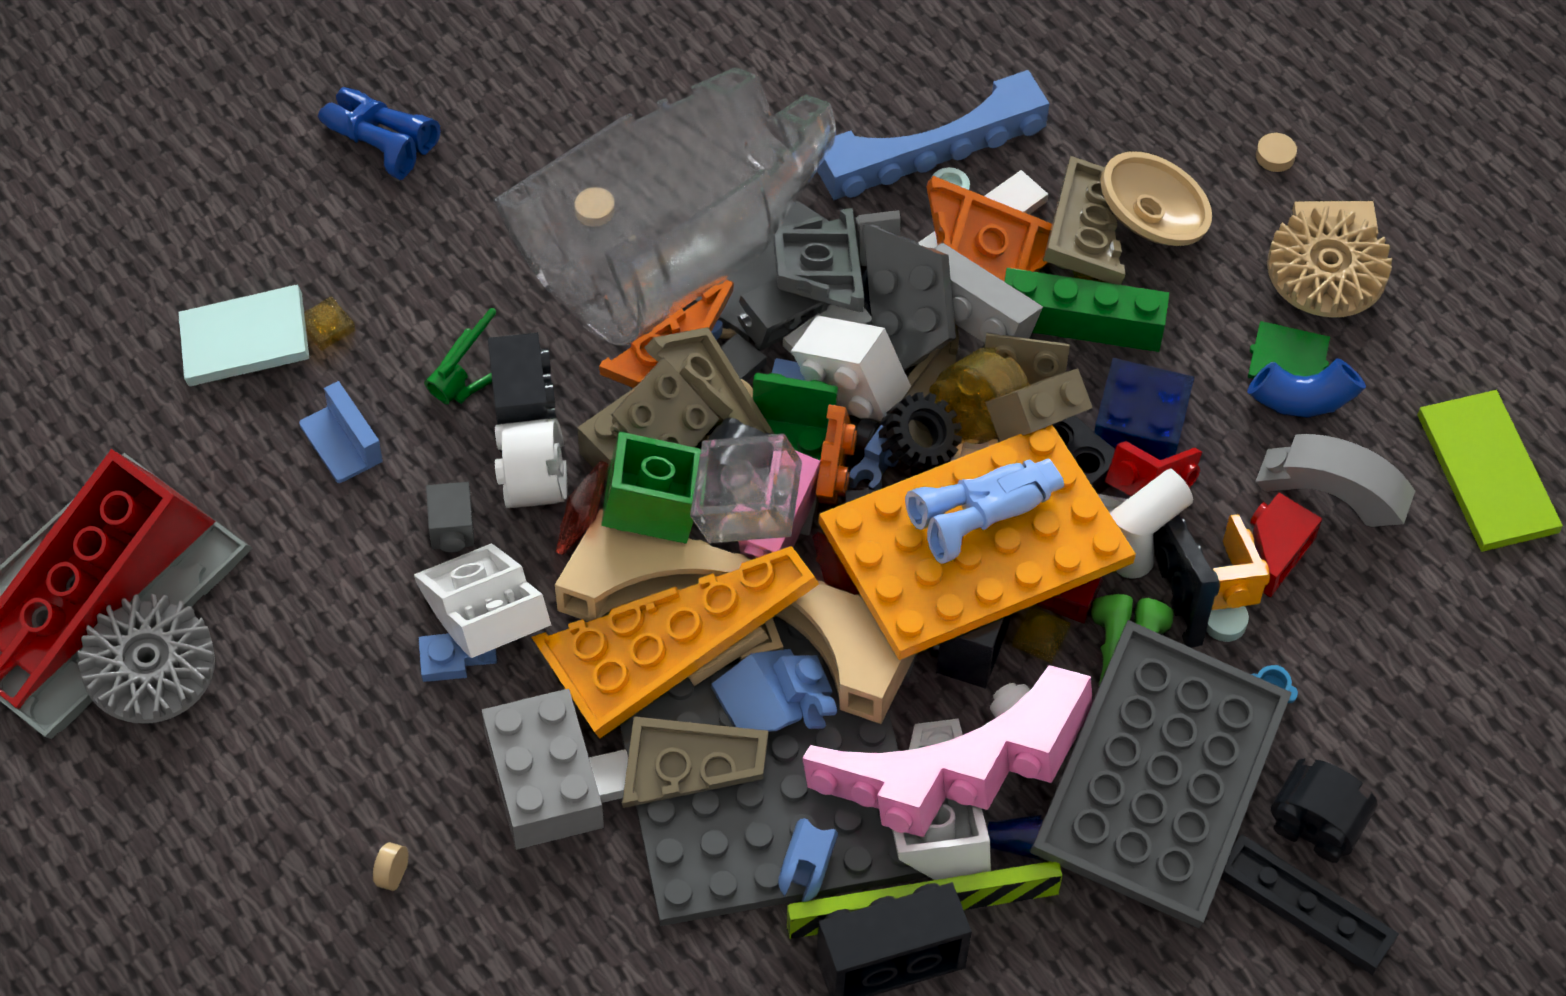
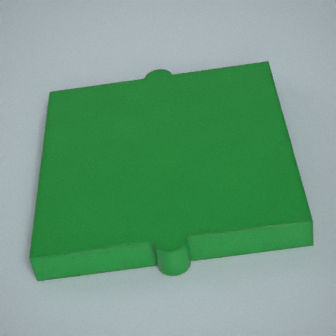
[1247,321,1330,379]

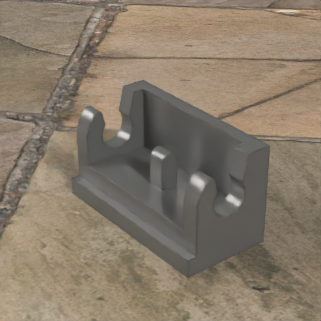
[737,278,829,351]

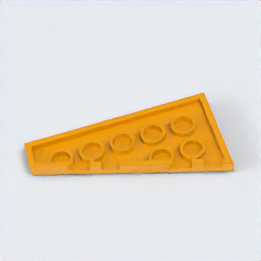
[531,546,819,738]

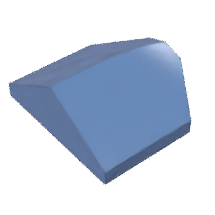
[711,649,803,731]

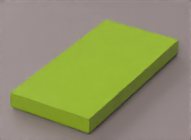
[1417,390,1563,552]

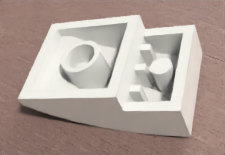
[414,543,551,658]

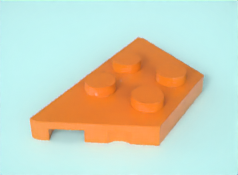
[926,176,1052,281]
[816,404,857,506]

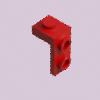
[1105,441,1202,496]

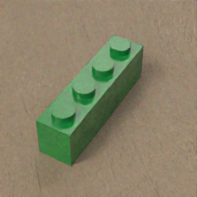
[1004,268,1170,352]

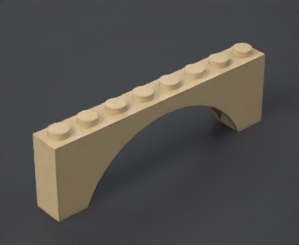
[555,508,916,724]

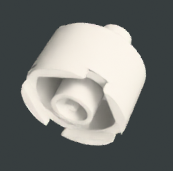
[495,419,568,508]

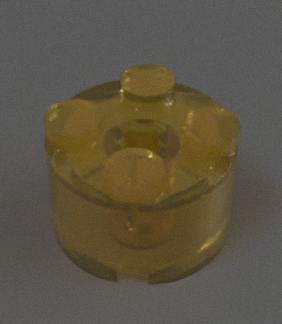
[929,347,1029,444]

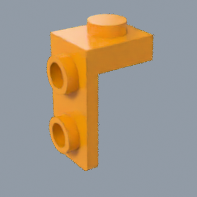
[1211,514,1270,610]

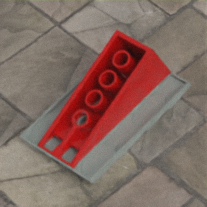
[0,449,252,739]

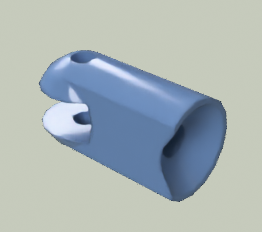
[778,818,838,902]

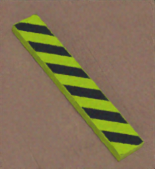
[787,861,1062,939]

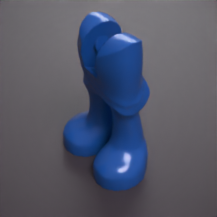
[318,87,441,180]

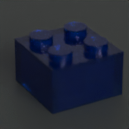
[1094,358,1195,460]

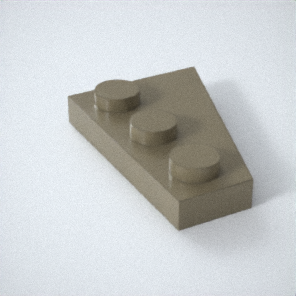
[622,717,768,808]

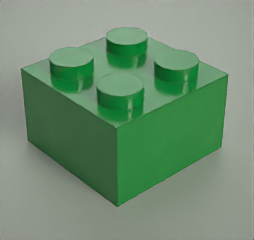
[601,431,704,544]

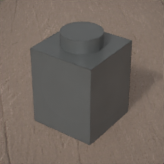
[426,482,475,552]

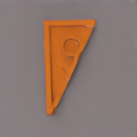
[599,279,734,388]

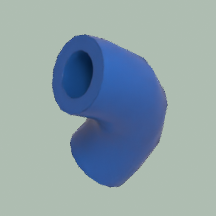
[1247,358,1366,418]

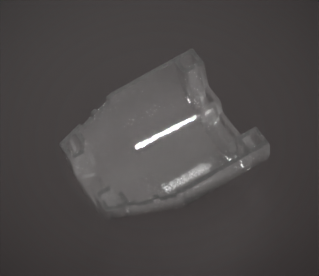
[493,67,836,345]

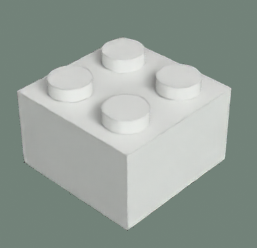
[791,315,911,421]

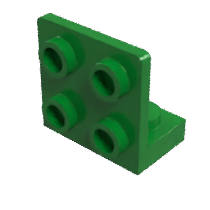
[753,373,838,460]

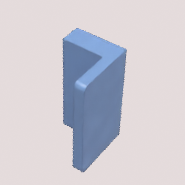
[299,381,383,483]

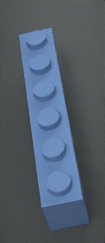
[814,70,1049,200]

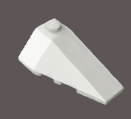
[892,718,991,880]

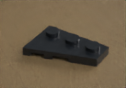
[1153,514,1220,648]

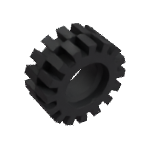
[879,392,962,475]

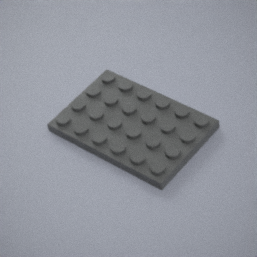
[1030,620,1292,928]

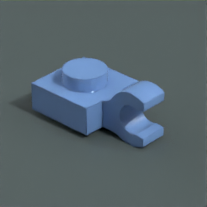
[849,425,899,490]
[419,633,497,682]
[773,655,837,729]

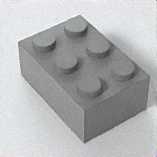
[482,688,604,850]

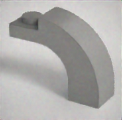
[1255,434,1415,527]

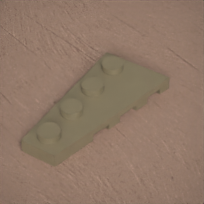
[1043,156,1126,285]

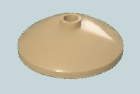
[1101,152,1212,246]

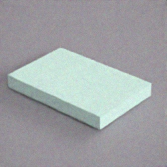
[178,284,309,386]

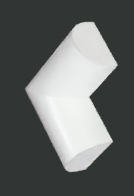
[1110,468,1193,579]

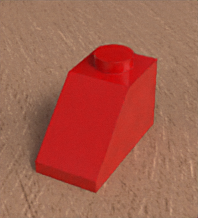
[1250,492,1322,597]

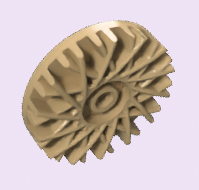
[1267,206,1392,317]

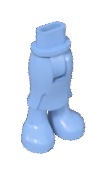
[905,458,1064,564]

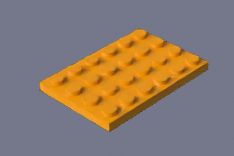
[819,425,1136,660]

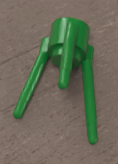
[424,308,496,405]

